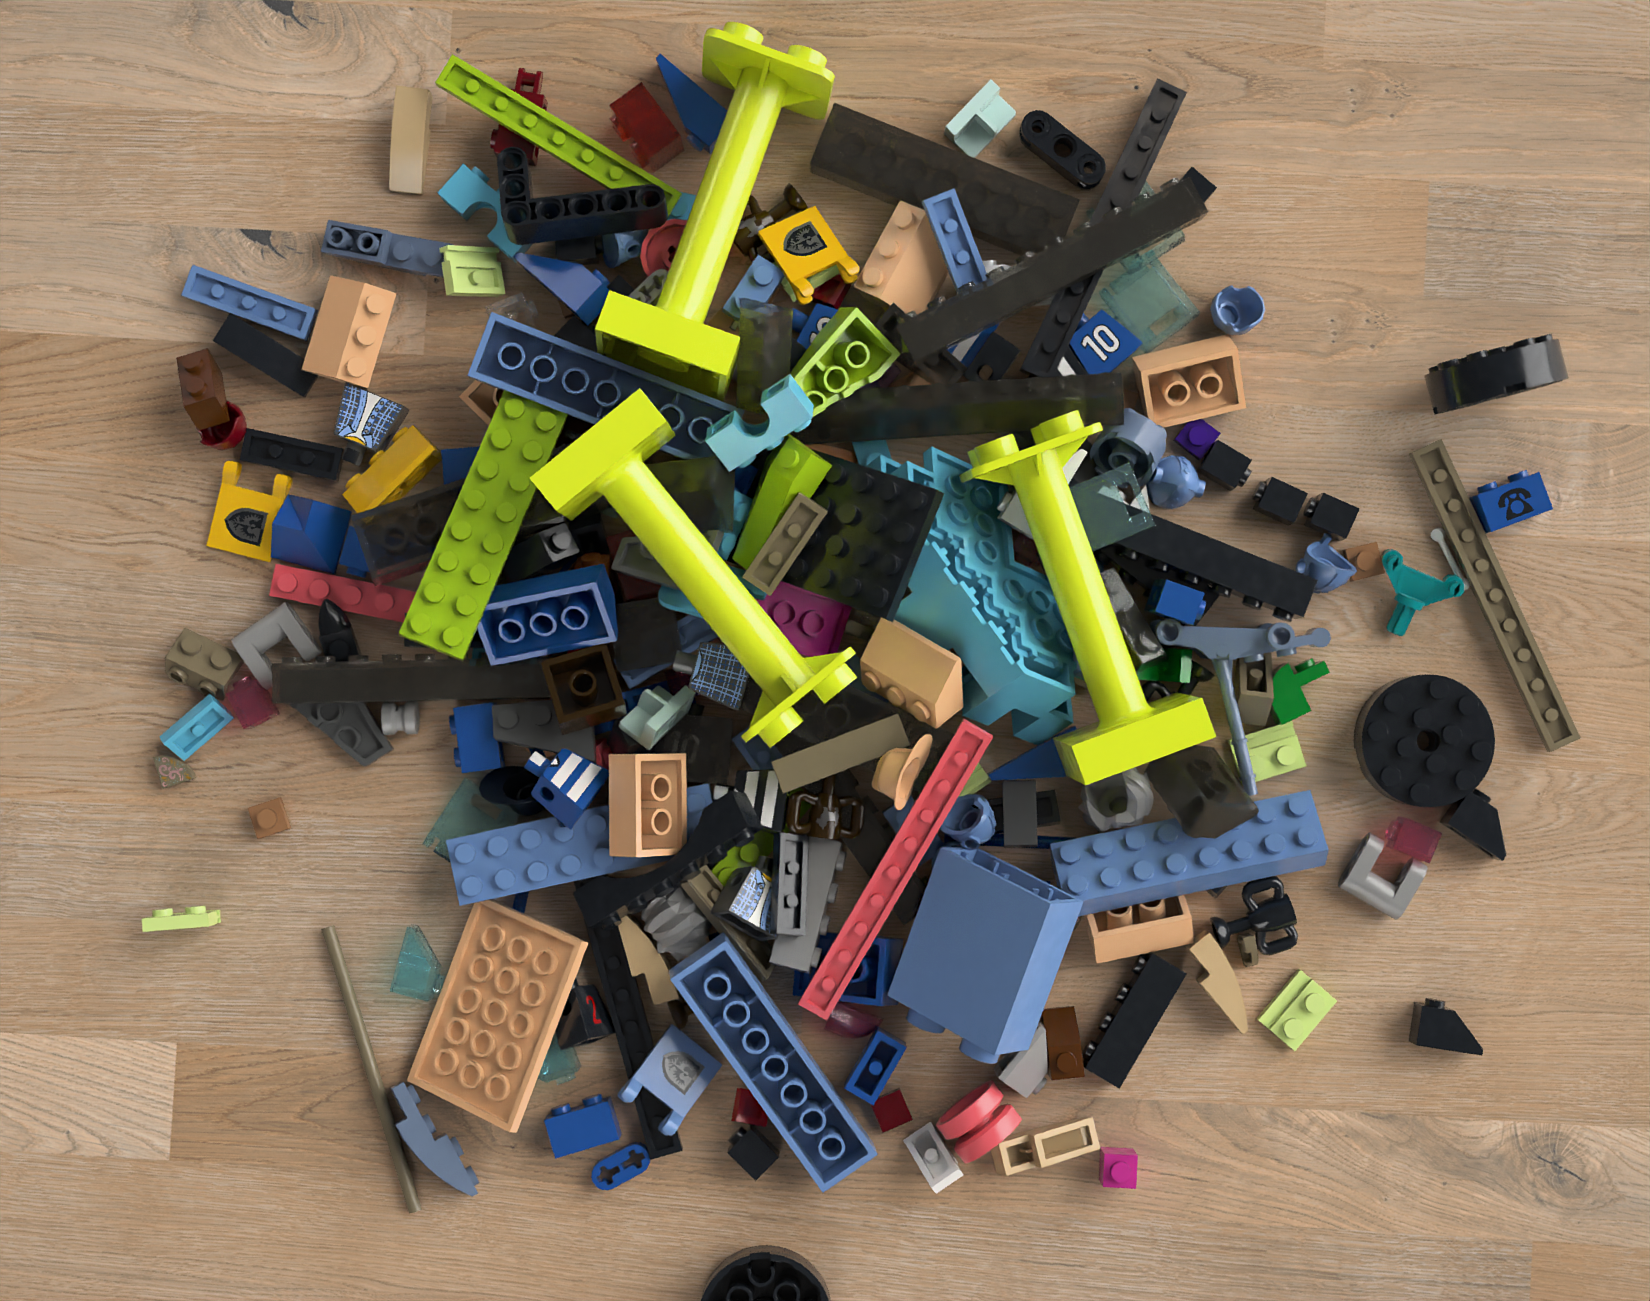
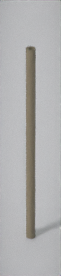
[321,925,422,1213]

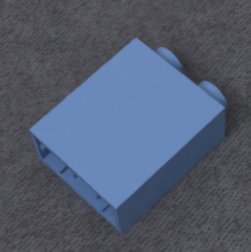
[887,847,1084,1064]

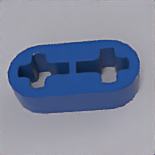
[591,1142,651,1190]

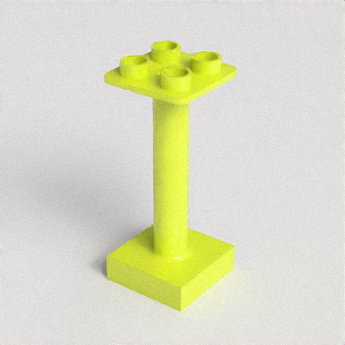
[595,22,835,402]
[530,388,857,748]
[959,410,1216,785]

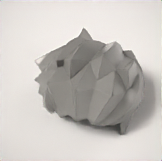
[1078,767,1154,832]
[641,882,712,962]

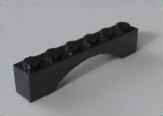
[573,791,763,931]

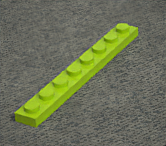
[435,54,682,217]

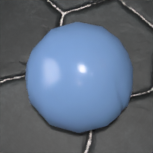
[1210,285,1265,336]

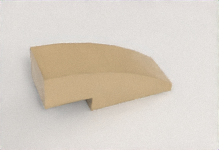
[389,85,433,195]
[618,913,681,1005]
[1185,929,1248,1034]
[991,1116,1100,1176]

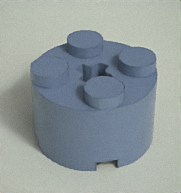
[1090,408,1167,488]

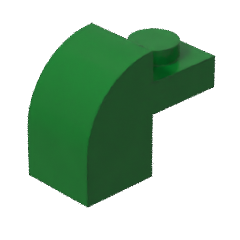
[1127,646,1192,683]
[1270,658,1330,725]

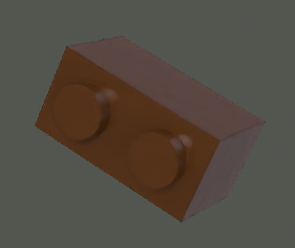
[176,348,230,431]

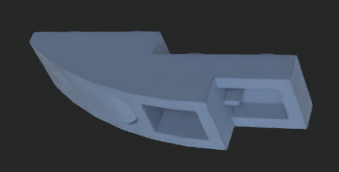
[321,220,454,278]
[390,1082,479,1197]

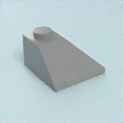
[994,1021,1048,1098]

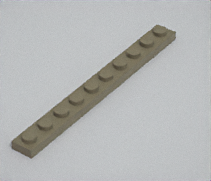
[1409,439,1581,752]

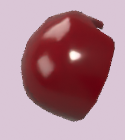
[196,401,247,451]

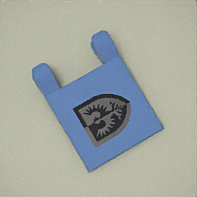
[617,1024,722,1136]

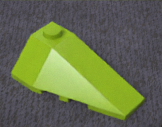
[790,307,901,417]
[732,434,832,570]

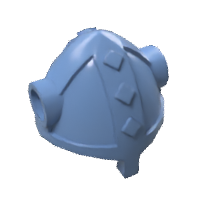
[602,229,648,268]
[1146,455,1206,509]
[1296,533,1357,594]
[940,794,996,851]

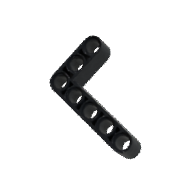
[497,147,668,245]

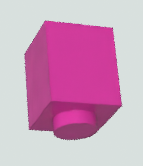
[1099,1147,1138,1189]

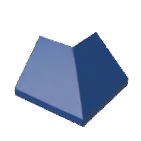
[271,494,352,574]

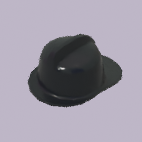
[479,766,546,816]

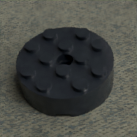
[1424,334,1569,415]
[1353,674,1495,807]
[701,1245,831,1301]

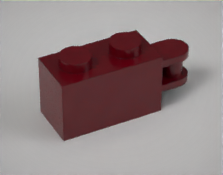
[490,68,548,166]

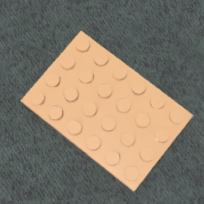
[407,899,588,1133]

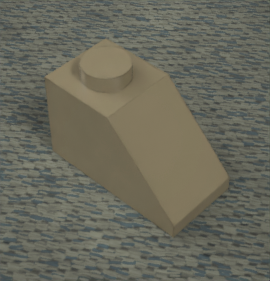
[1233,652,1274,726]

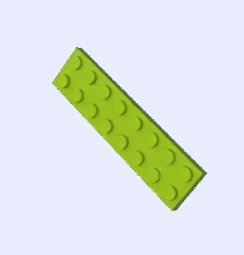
[399,390,568,661]

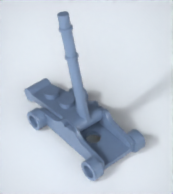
[1146,619,1331,796]

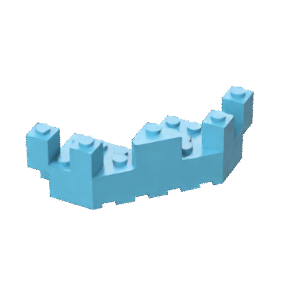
[866,446,1085,745]

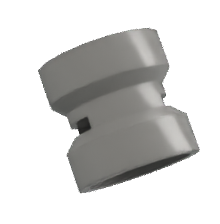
[381,701,420,735]

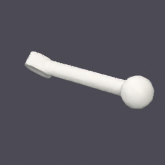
[1431,527,1470,591]

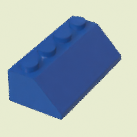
[477,564,618,666]

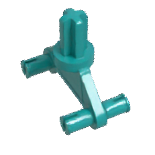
[1381,549,1464,636]

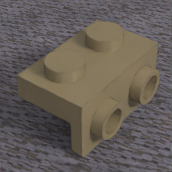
[165,628,244,701]

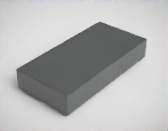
[1002,780,1038,848]

